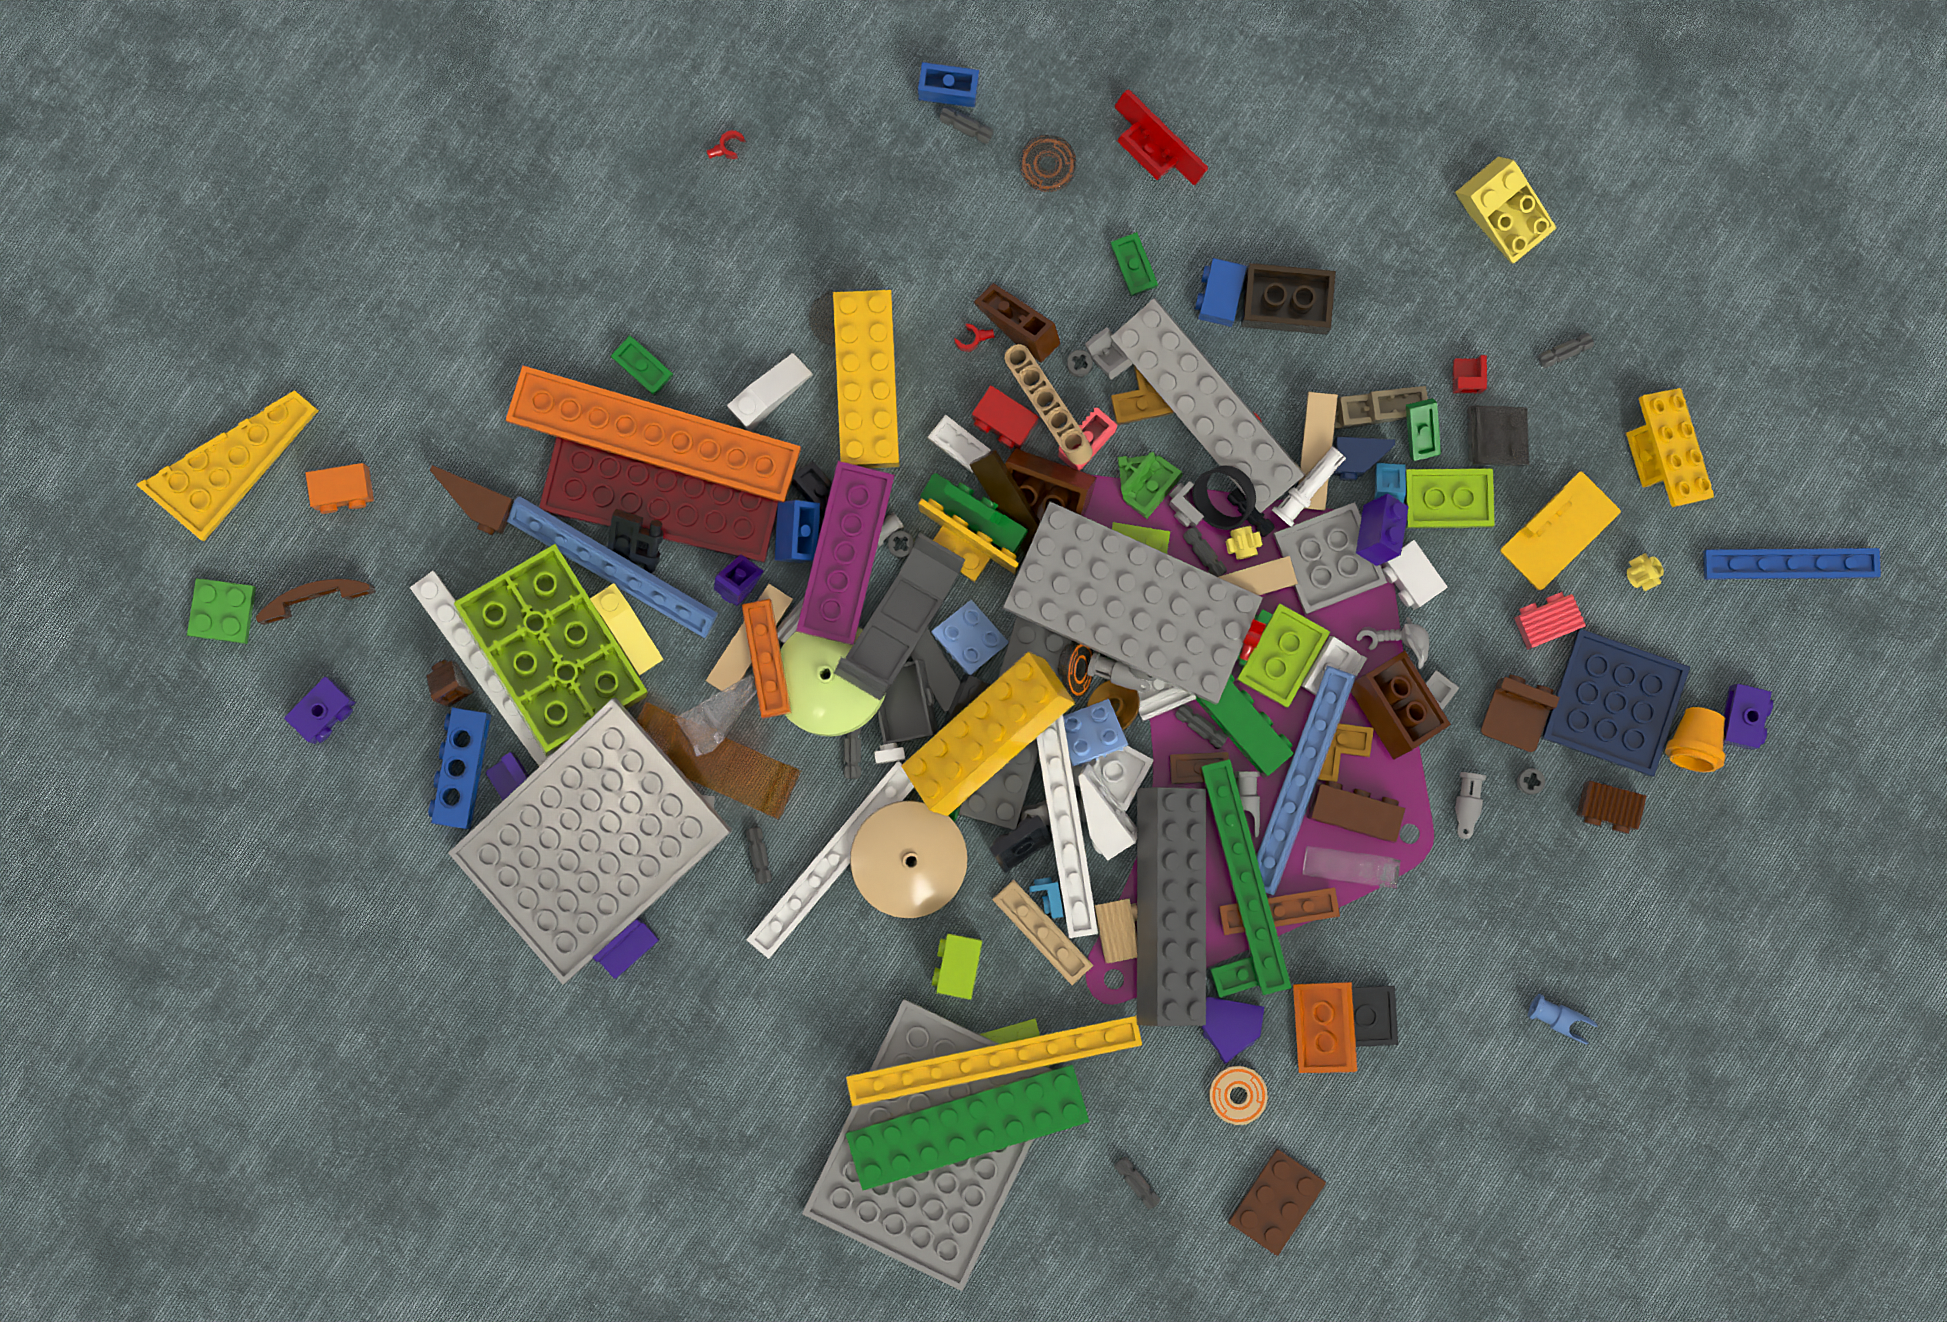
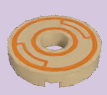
[1209,1065,1268,1125]

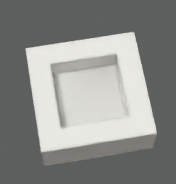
[874,743,905,765]

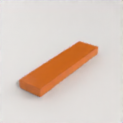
[742,599,791,719]

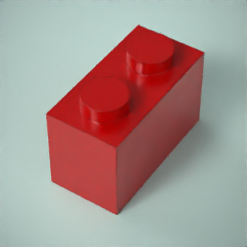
[972,385,1039,450]

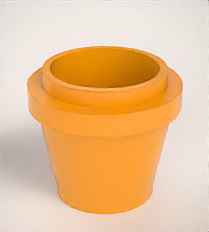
[1665,707,1726,772]

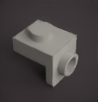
[1085,328,1133,380]
[1169,481,1204,527]

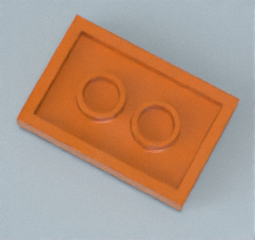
[1293,982,1357,1073]

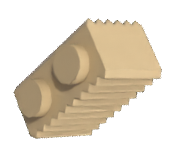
[1094,899,1137,964]

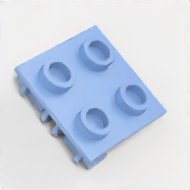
[931,600,1009,675]
[1063,699,1128,767]

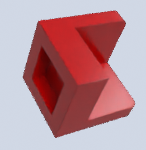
[1453,355,1487,394]

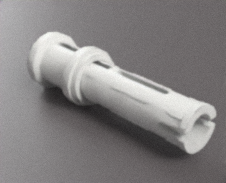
[1272,446,1346,527]

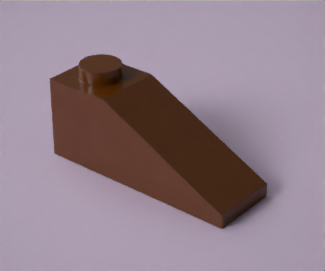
[974,283,1061,363]
[430,465,514,536]
[426,659,474,707]

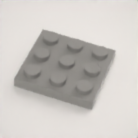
[1273,502,1387,615]

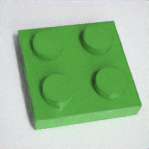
[187,578,256,644]

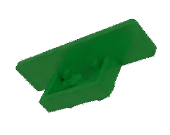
[921,473,1028,554]

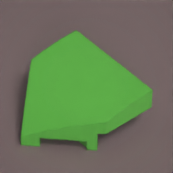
[1118,452,1183,519]

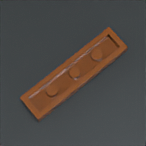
[1219,887,1340,935]

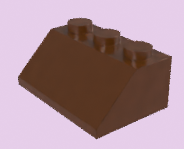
[996,449,1097,522]
[1351,650,1451,760]

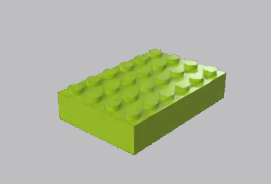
[453,544,648,757]

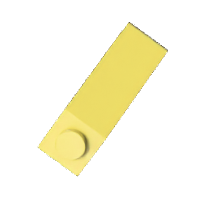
[590,583,663,676]

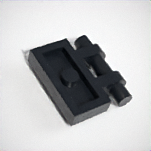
[607,509,664,573]

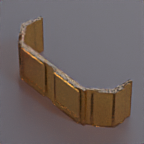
[637,702,801,820]

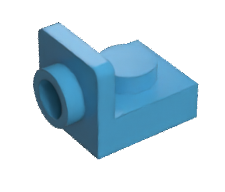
[1374,463,1406,503]
[1029,877,1064,919]

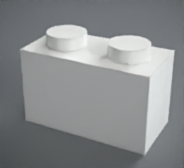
[1381,540,1448,610]

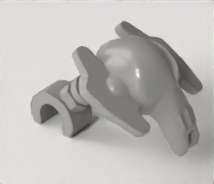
[1356,617,1430,669]

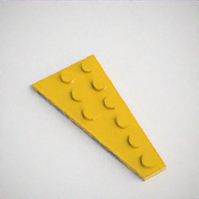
[136,390,319,541]

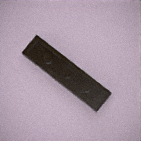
[969,450,1040,555]

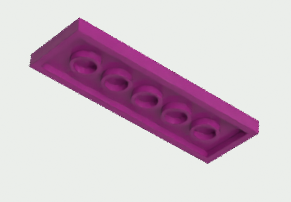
[796,461,895,645]

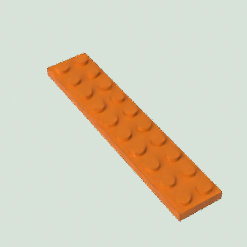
[505,365,801,502]

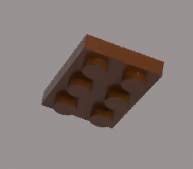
[1228,1148,1327,1257]

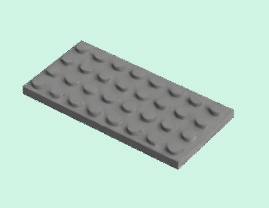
[1002,502,1263,705]

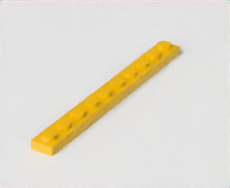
[846,1016,1142,1107]

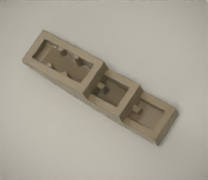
[1334,386,1428,430]

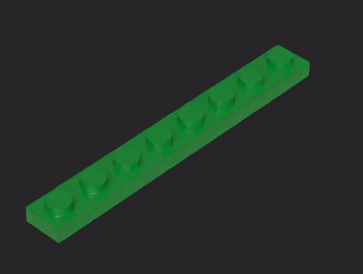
[1201,759,1292,995]

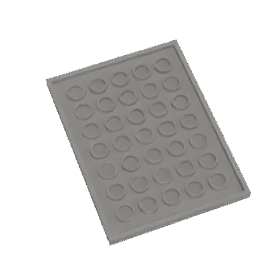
[448,698,733,985]
[802,999,1053,1291]

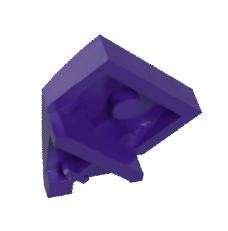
[1201,997,1264,1064]

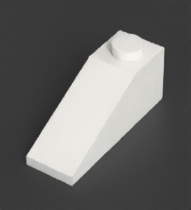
[727,353,813,431]
[1078,763,1137,860]

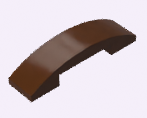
[256,579,376,625]

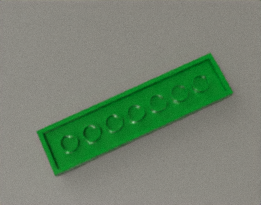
[846,1064,1090,1191]

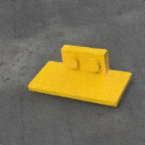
[1626,388,1714,507]
[1500,472,1621,591]
[918,499,1019,583]

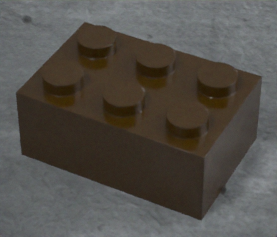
[1241,263,1336,335]

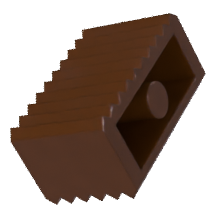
[1577,781,1647,834]

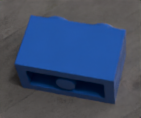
[918,62,979,108]
[1195,258,1247,327]
[775,500,820,563]

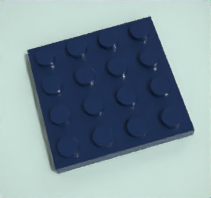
[1541,629,1690,777]

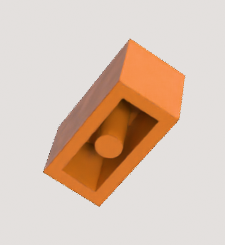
[305,463,374,514]

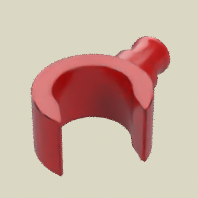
[706,130,745,159]
[954,324,995,352]
[1239,619,1267,660]

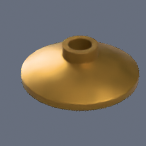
[1087,680,1140,731]

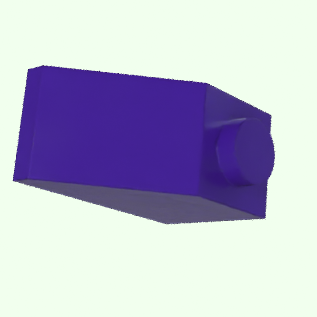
[714,554,764,606]

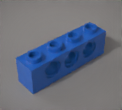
[428,707,491,830]

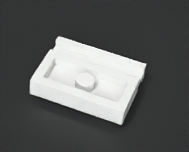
[1301,636,1367,695]
[1138,675,1196,722]

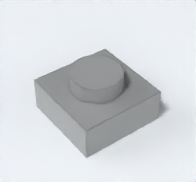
[1426,670,1460,710]

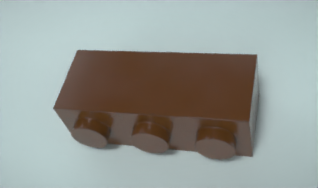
[1308,780,1406,843]

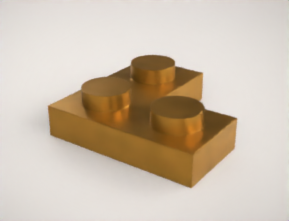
[1111,364,1174,425]
[1318,723,1374,782]

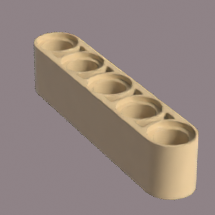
[1004,344,1093,465]

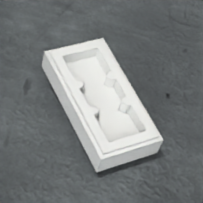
[928,415,991,474]

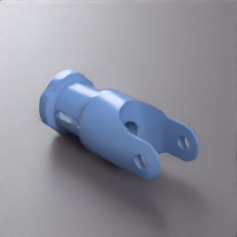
[1528,994,1598,1044]

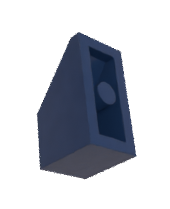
[1332,437,1395,481]

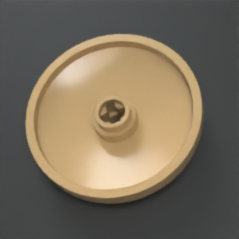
[850,800,967,918]

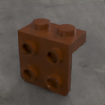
[1480,674,1560,752]

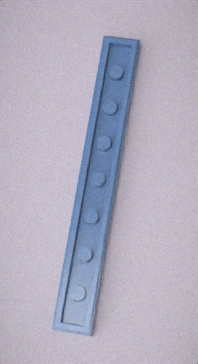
[507,496,718,638]
[1256,665,1356,895]

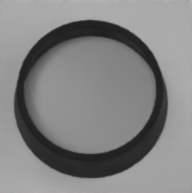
[1192,465,1256,530]

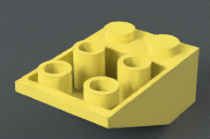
[1455,157,1556,264]

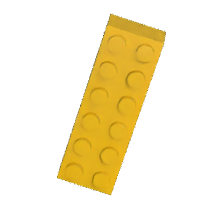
[833,290,900,468]
[901,652,1075,816]

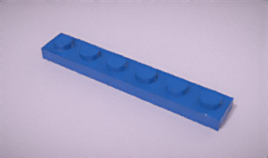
[1703,548,1881,580]

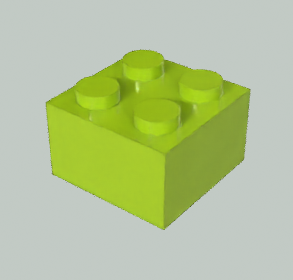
[932,934,982,999]

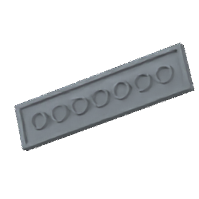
[1111,298,1305,513]

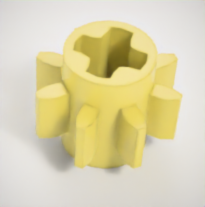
[1225,526,1263,560]
[1627,553,1664,591]

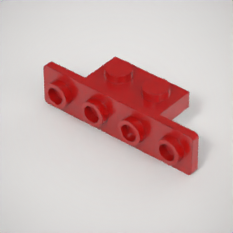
[1115,89,1208,185]

